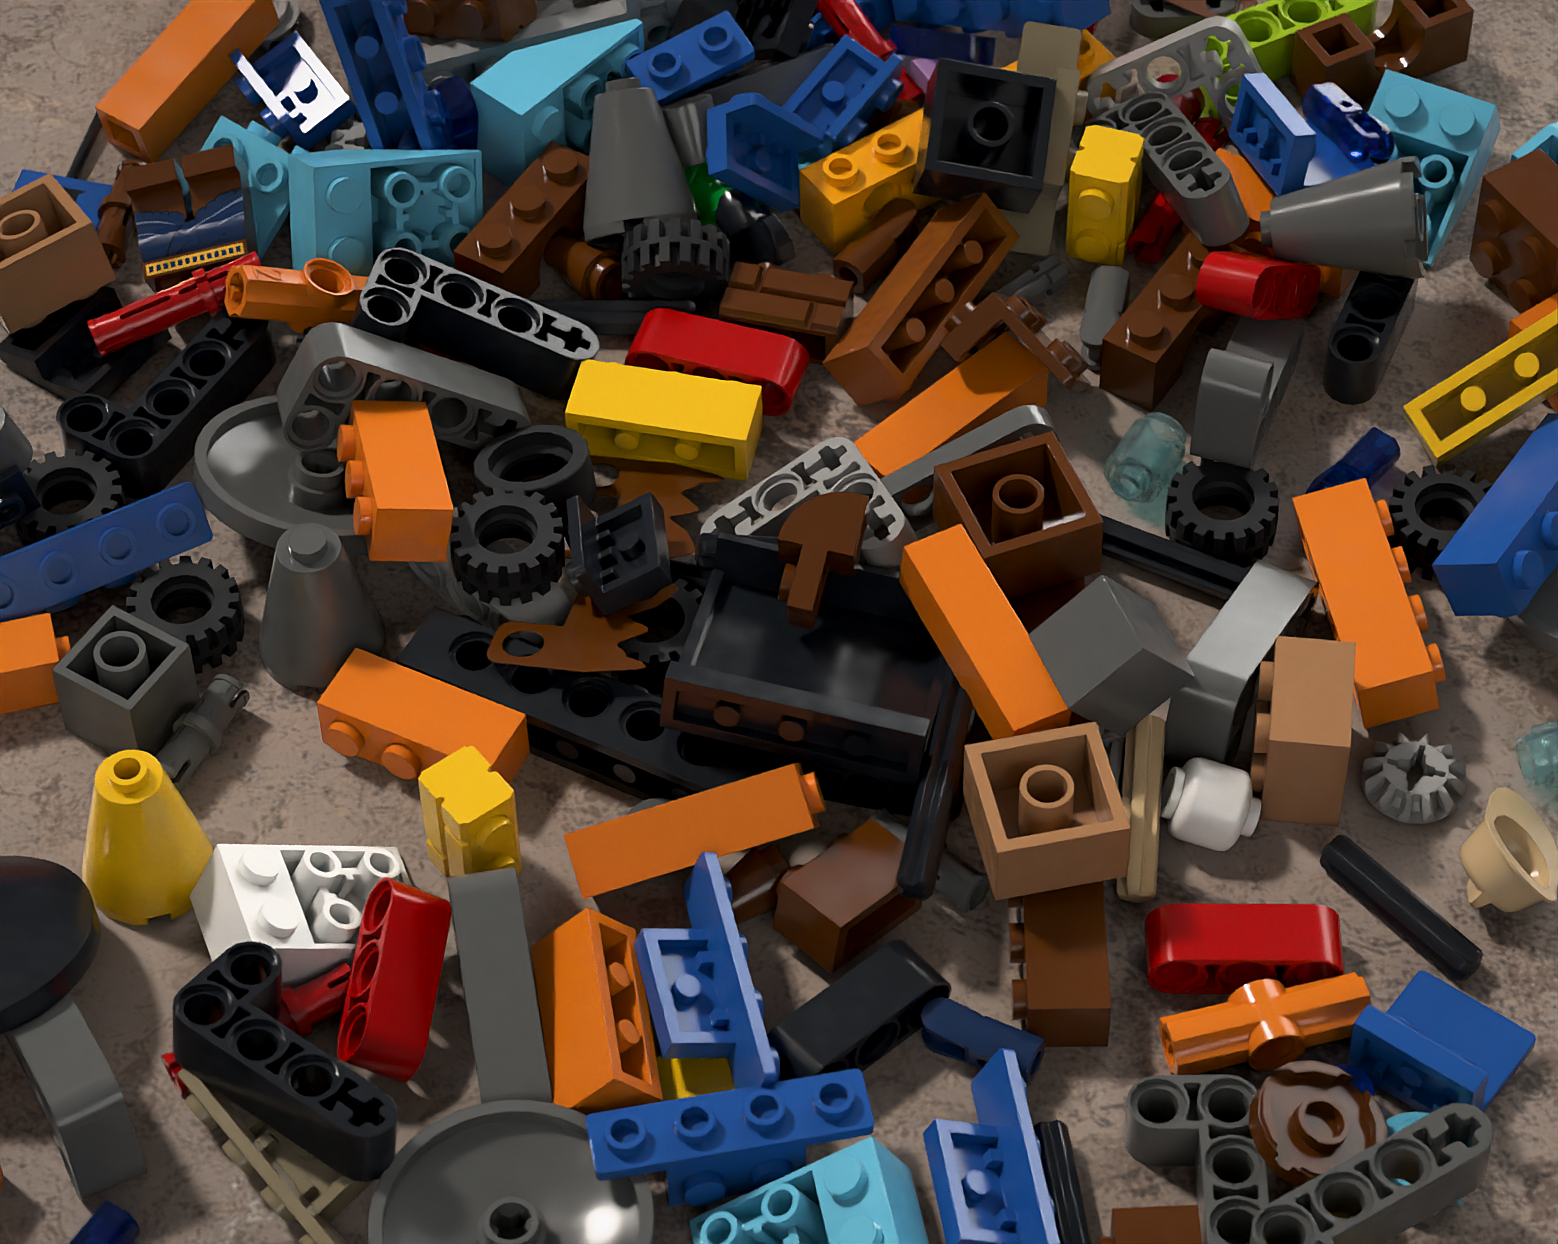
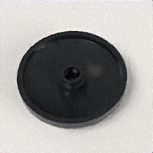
[0,856,101,1035]

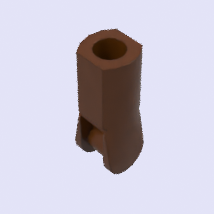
[832,199,919,293]

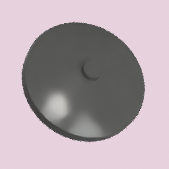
[192,395,444,556]
[368,1100,655,1244]

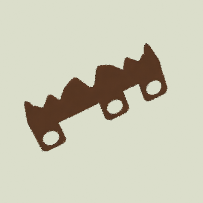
[486,455,724,673]

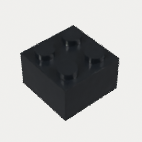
[912,58,1057,214]

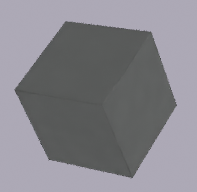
[1028,574,1195,737]
[52,605,200,757]

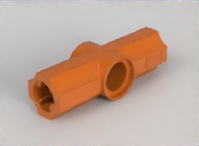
[224,258,368,334]
[1159,972,1371,1075]

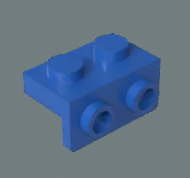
[625,10,755,107]
[229,31,358,151]
[782,34,904,159]
[706,92,824,213]

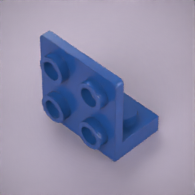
[1228,73,1375,197]
[1347,970,1536,1113]

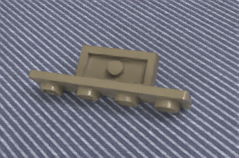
[999,21,1088,259]
[177,1068,374,1244]

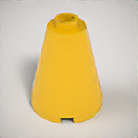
[82,750,213,925]

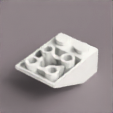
[189,844,412,990]

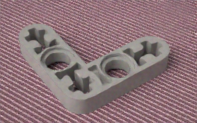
[1086,16,1263,159]
[700,437,917,569]

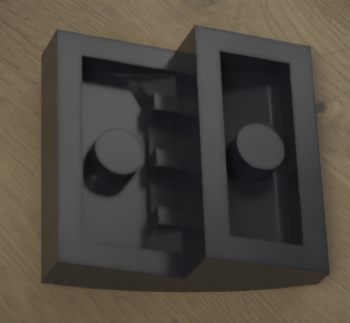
[0,285,172,401]

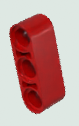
[1196,251,1321,320]
[624,308,810,416]
[336,877,452,1083]
[1144,903,1344,994]

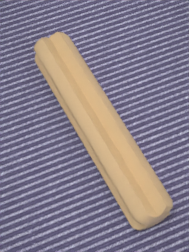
[1116,714,1166,903]

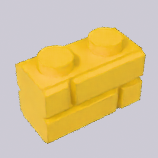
[1065,125,1145,267]
[418,746,522,877]

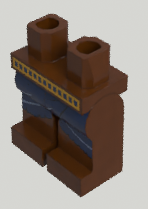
[122,144,258,320]

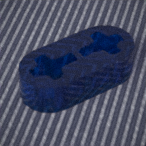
[888,24,997,66]
[428,75,478,150]

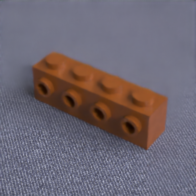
[822,192,1020,408]

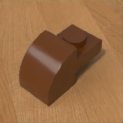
[777,492,870,631]

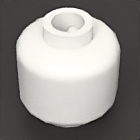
[1160,757,1261,851]

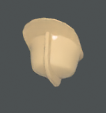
[1459,787,1558,913]

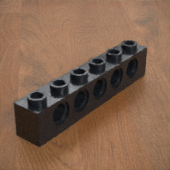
[396,606,777,801]

